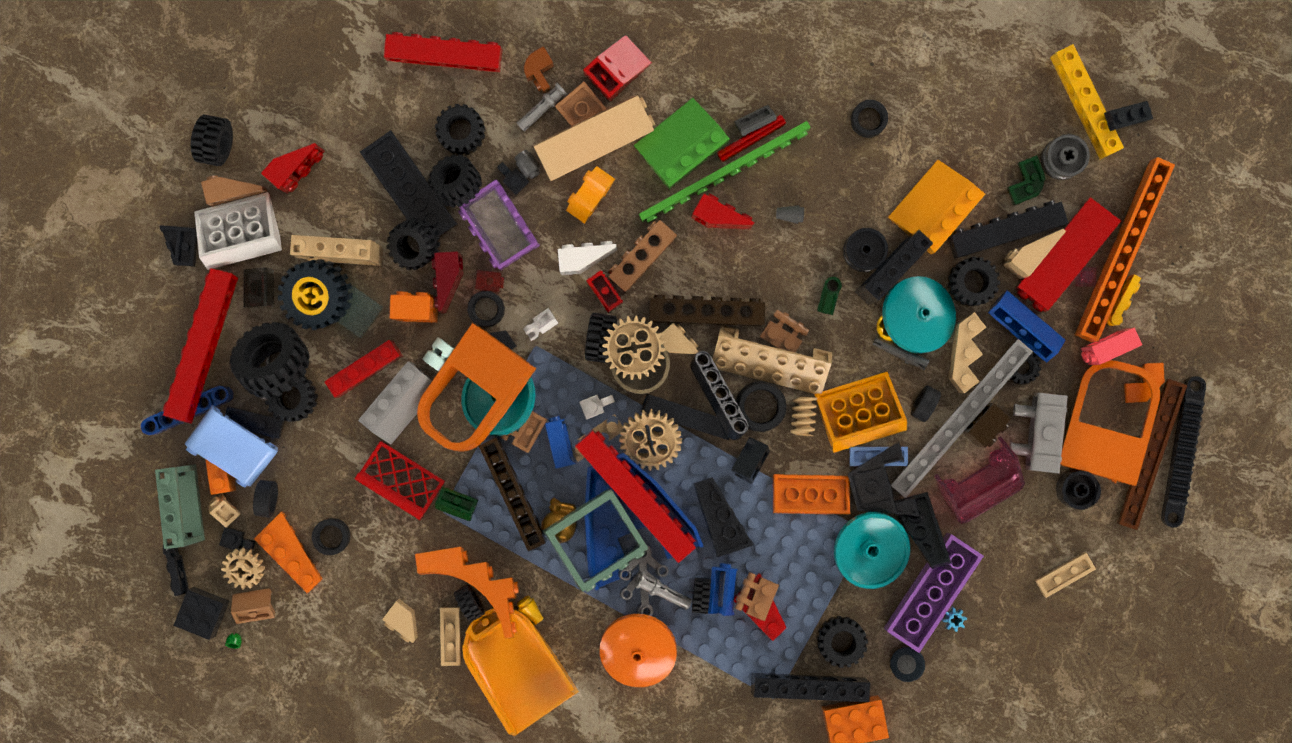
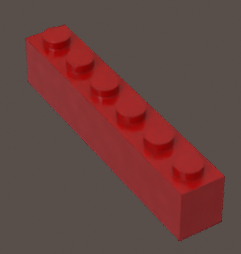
[384,32,502,72]

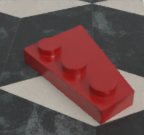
[734,572,787,641]

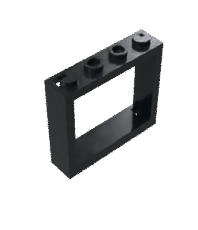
[855,230,933,305]

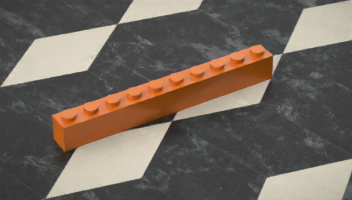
[1074,157,1175,343]

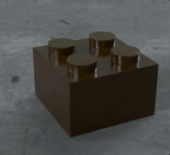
[963,403,1012,448]

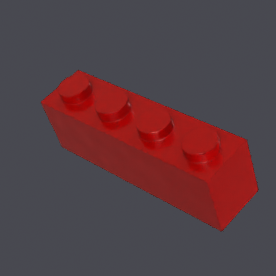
[324,340,403,398]

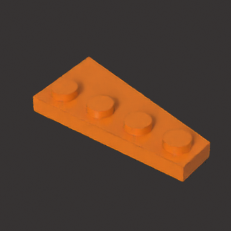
[254,511,322,594]

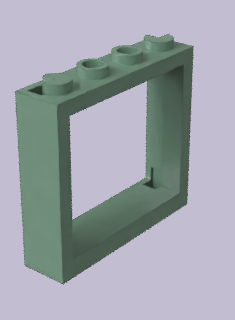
[155,464,205,549]
[543,488,648,592]

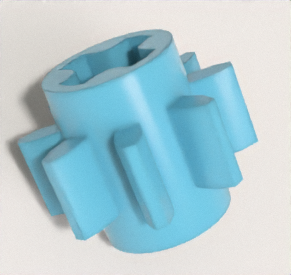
[942,607,967,632]

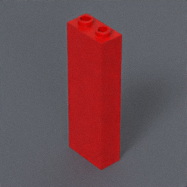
[1015,197,1121,312]

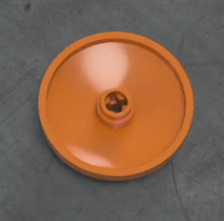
[600,614,677,687]

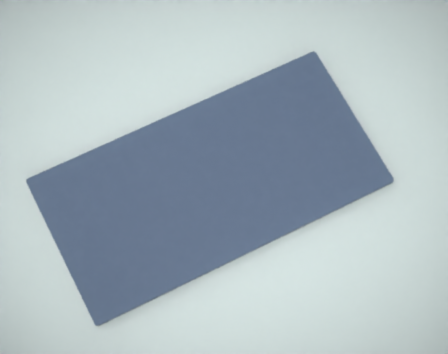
[443,346,848,699]

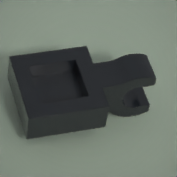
[497,162,530,195]
[219,526,256,551]

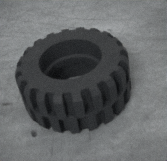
[230,322,310,398]

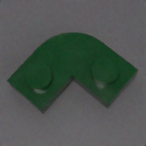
[1007,155,1045,206]

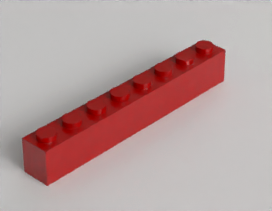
[163,268,238,424]
[575,429,696,563]

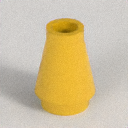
[517,595,543,625]

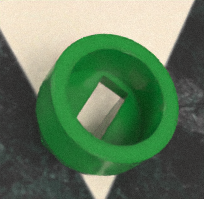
[225,633,242,649]

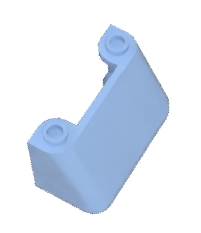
[185,405,278,488]

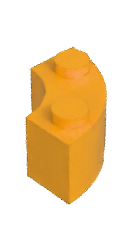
[566,166,615,224]

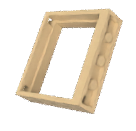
[290,235,383,266]

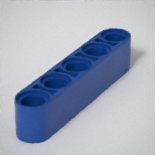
[141,386,234,435]

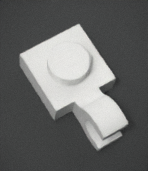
[523,308,558,341]
[579,394,615,420]

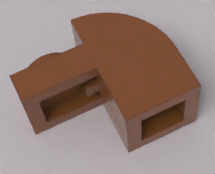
[524,46,554,94]

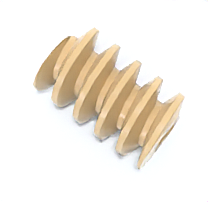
[790,397,817,436]

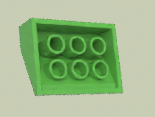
[634,98,730,190]

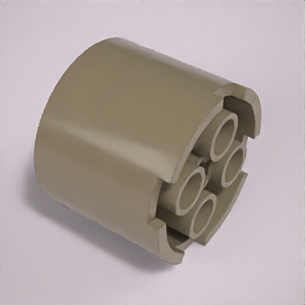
[611,335,670,394]

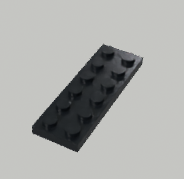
[360,130,458,237]

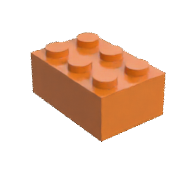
[390,291,438,323]
[822,695,889,743]

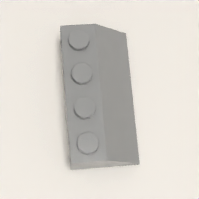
[358,361,433,444]

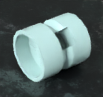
[422,337,455,371]

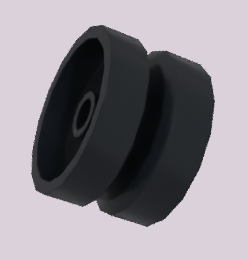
[843,228,888,272]

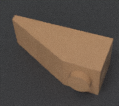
[201,175,267,206]

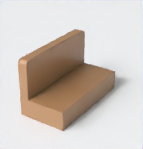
[231,588,275,624]

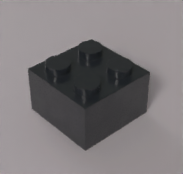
[173,587,230,640]

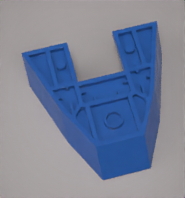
[585,453,704,590]

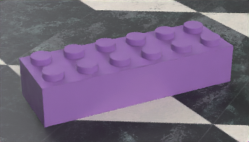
[883,533,984,653]

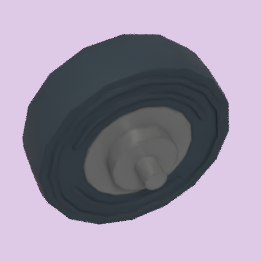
[890,647,925,682]

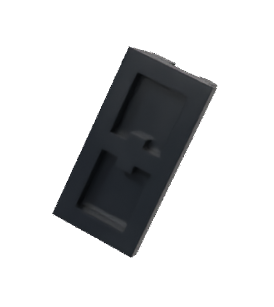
[731,437,770,484]

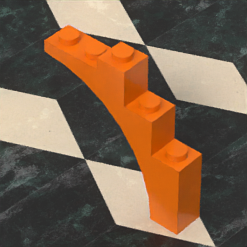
[415,547,519,639]

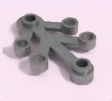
[618,544,669,616]

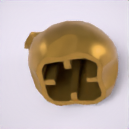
[541,497,577,543]

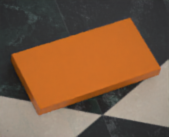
[773,474,850,515]

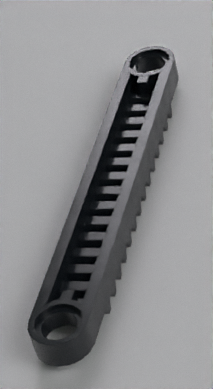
[1161,376,1206,528]

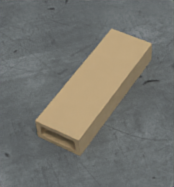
[533,95,655,181]

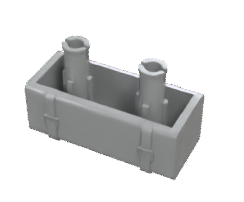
[1009,393,1068,473]

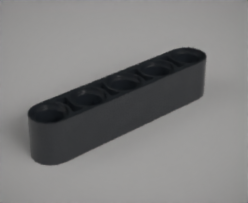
[690,351,749,440]
[640,393,730,440]

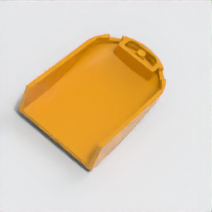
[463,608,579,736]

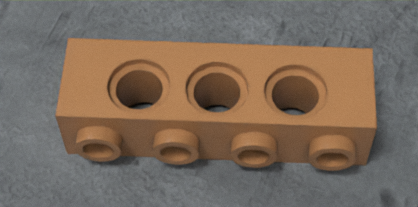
[608,220,677,293]

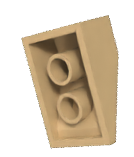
[1003,229,1066,279]

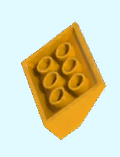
[888,160,985,254]
[814,372,907,453]

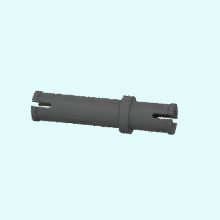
[872,334,929,371]

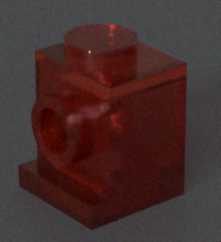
[475,270,505,293]

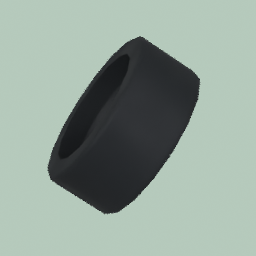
[851,100,888,138]
[467,291,505,327]
[253,480,278,518]
[312,518,350,555]

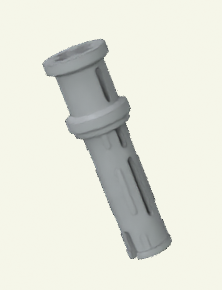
[516,83,568,132]
[634,572,692,610]

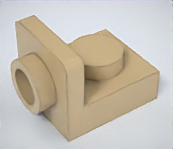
[208,493,240,527]

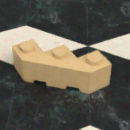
[948,312,987,393]

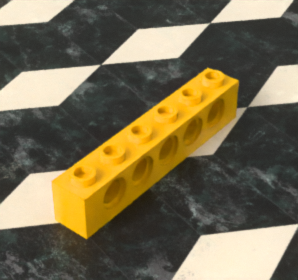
[1050,44,1124,160]

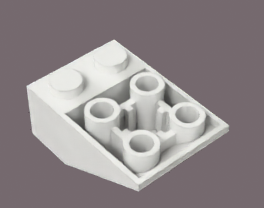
[558,241,617,275]

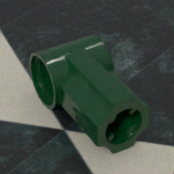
[817,277,842,315]

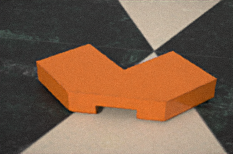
[1124,363,1165,403]

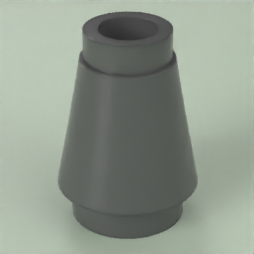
[776,205,804,224]

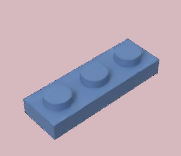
[849,447,908,466]

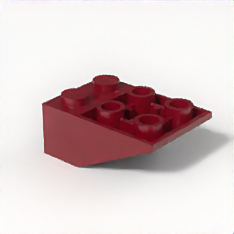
[432,251,464,313]

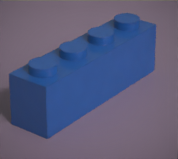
[988,290,1065,363]

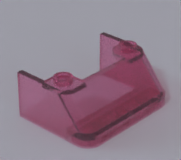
[934,436,1025,524]

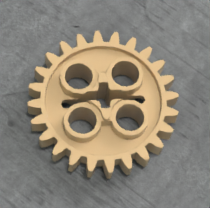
[602,316,666,380]
[619,409,682,471]

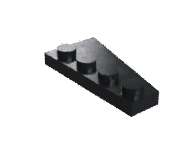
[693,477,754,557]
[895,492,951,569]

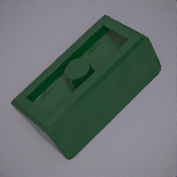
[435,487,478,521]

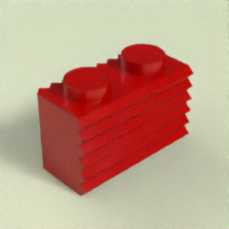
[586,270,623,313]

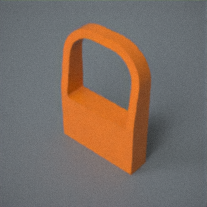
[417,323,536,452]
[1060,360,1160,486]

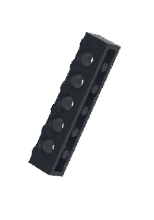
[751,673,870,702]

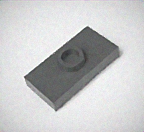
[734,105,777,136]

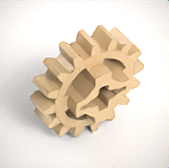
[221,548,265,590]

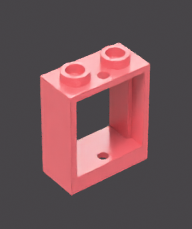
[1081,327,1142,365]

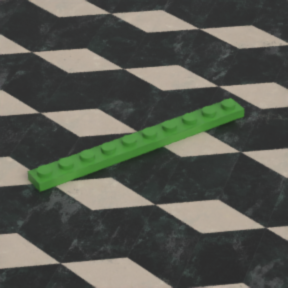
[639,121,811,223]

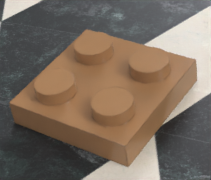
[555,81,607,126]

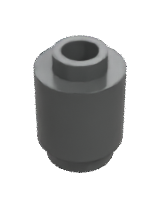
[514,150,541,179]

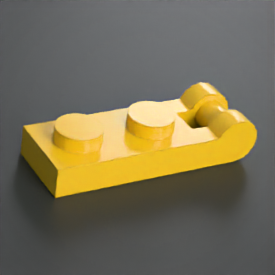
[1107,274,1141,326]

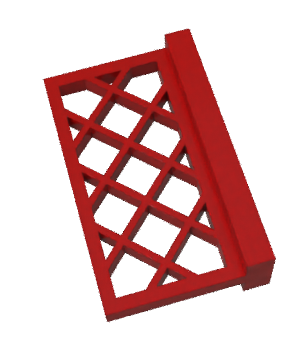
[354,441,445,521]

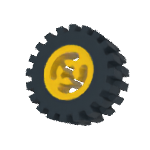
[278,259,353,330]

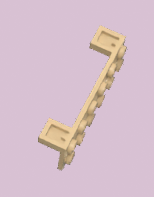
[712,325,832,394]

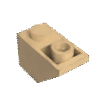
[659,323,699,355]
[382,599,418,643]

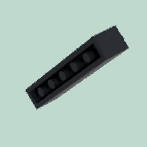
[948,200,1069,259]

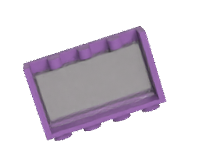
[458,180,540,270]

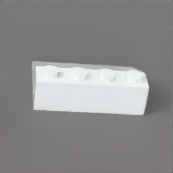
[194,192,282,270]

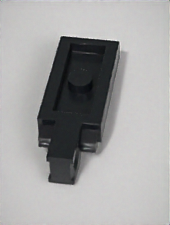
[163,542,189,596]

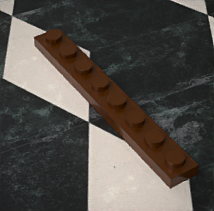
[1117,379,1187,530]

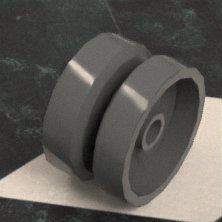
[1041,134,1090,180]

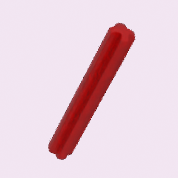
[717,115,786,162]

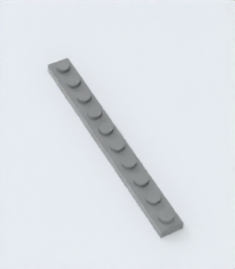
[891,339,1033,498]

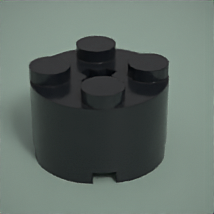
[1056,470,1101,510]

